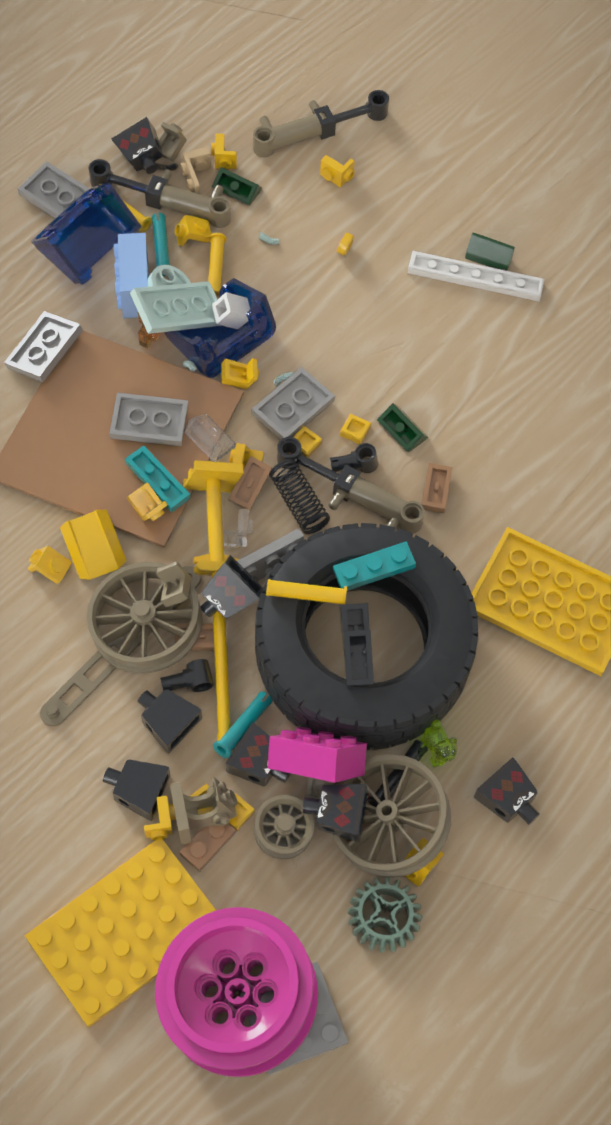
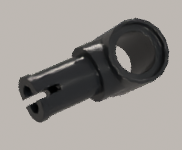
[330,443,378,473]
[160,659,214,692]

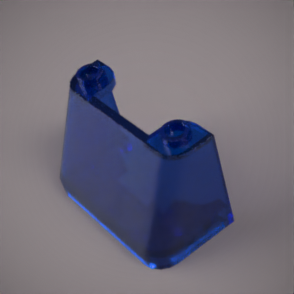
[31,182,142,285]
[164,278,276,378]

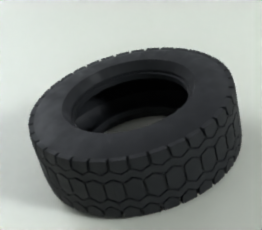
[255,523,478,750]

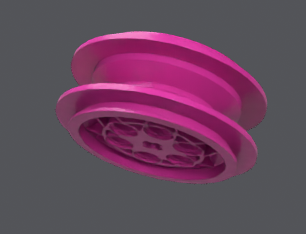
[155,907,318,1077]

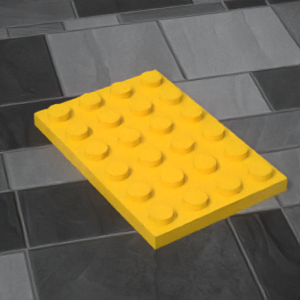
[472,527,611,676]
[24,837,216,1028]

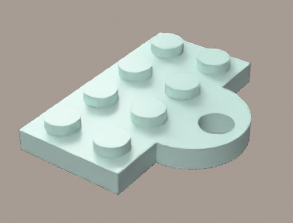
[130,265,222,334]

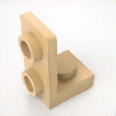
[180,147,211,194]

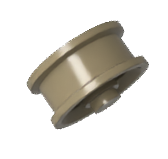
[254,795,315,859]

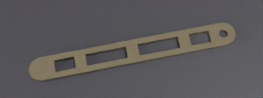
[40,566,201,726]

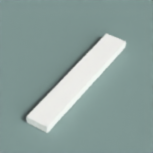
[407,251,545,302]

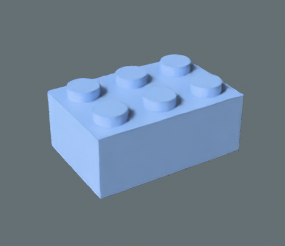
[114,233,149,318]

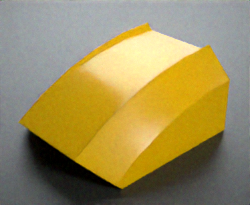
[60,509,127,580]

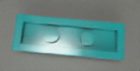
[125,445,191,513]
[333,541,416,591]

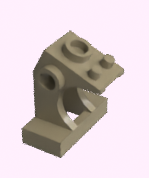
[170,777,237,844]

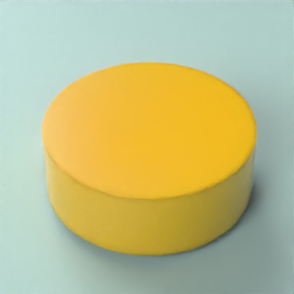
[337,232,355,256]

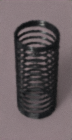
[269,459,330,534]

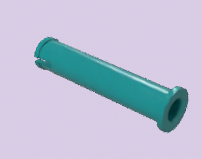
[151,213,171,276]
[213,691,273,758]

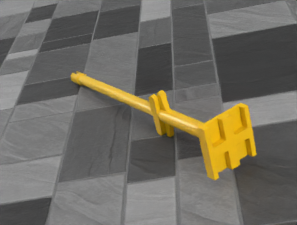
[183,460,244,752]

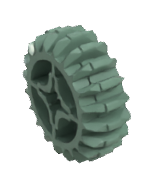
[348,877,422,953]

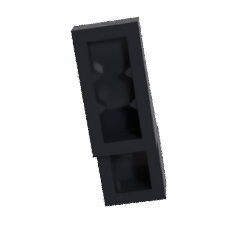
[340,603,374,685]

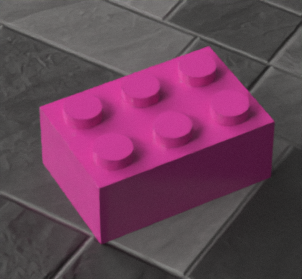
[268,727,367,783]

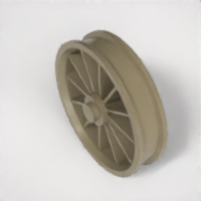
[87,562,203,673]
[332,754,451,878]

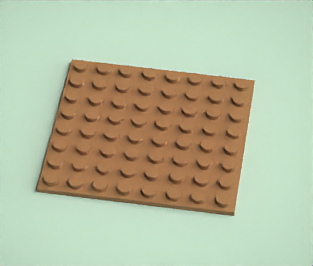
[0,331,244,548]

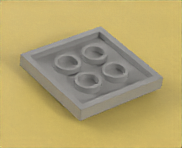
[239,962,348,1075]

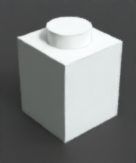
[212,292,252,329]

